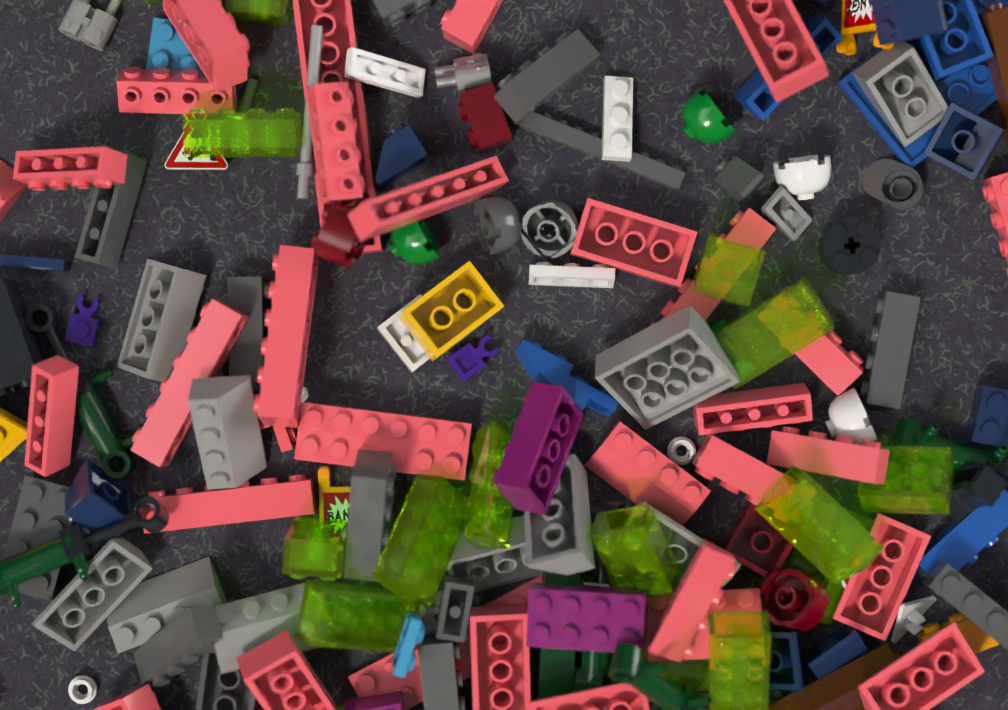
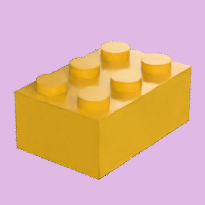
[398,261,504,362]

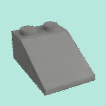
[852,41,949,147]

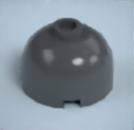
[474,197,523,255]
[521,199,579,258]

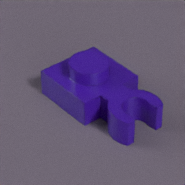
[64,295,100,347]
[447,335,499,381]

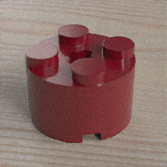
[311,202,368,269]
[760,569,830,631]

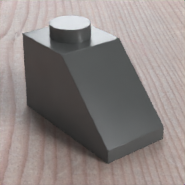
[714,156,764,202]
[436,575,475,643]

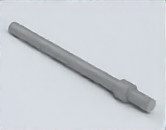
[296,25,323,199]

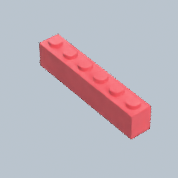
[348,156,509,241]
[650,208,776,326]
[131,299,250,467]
[143,474,317,534]

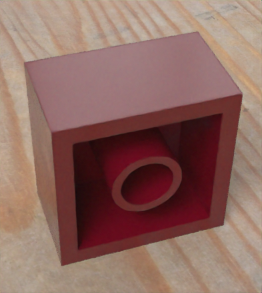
[456,82,512,154]
[720,500,801,578]

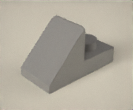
[761,186,813,241]

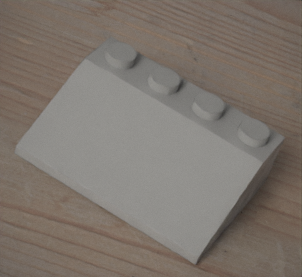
[595,305,740,430]

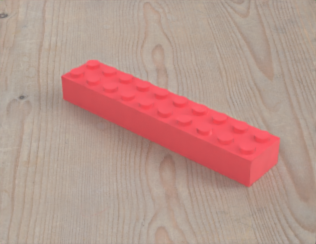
[293,0,383,254]

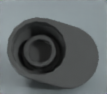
[862,159,924,211]

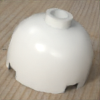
[773,155,831,200]
[825,388,877,445]

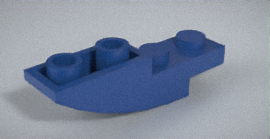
[515,339,619,418]

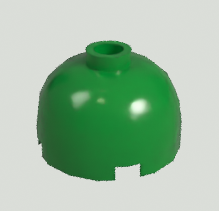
[682,87,736,145]
[389,220,441,265]

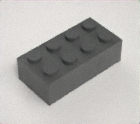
[344,449,397,582]
[3,474,78,601]
[196,648,258,710]

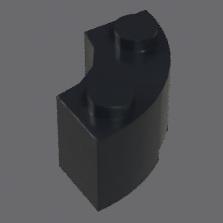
[922,463,1008,523]

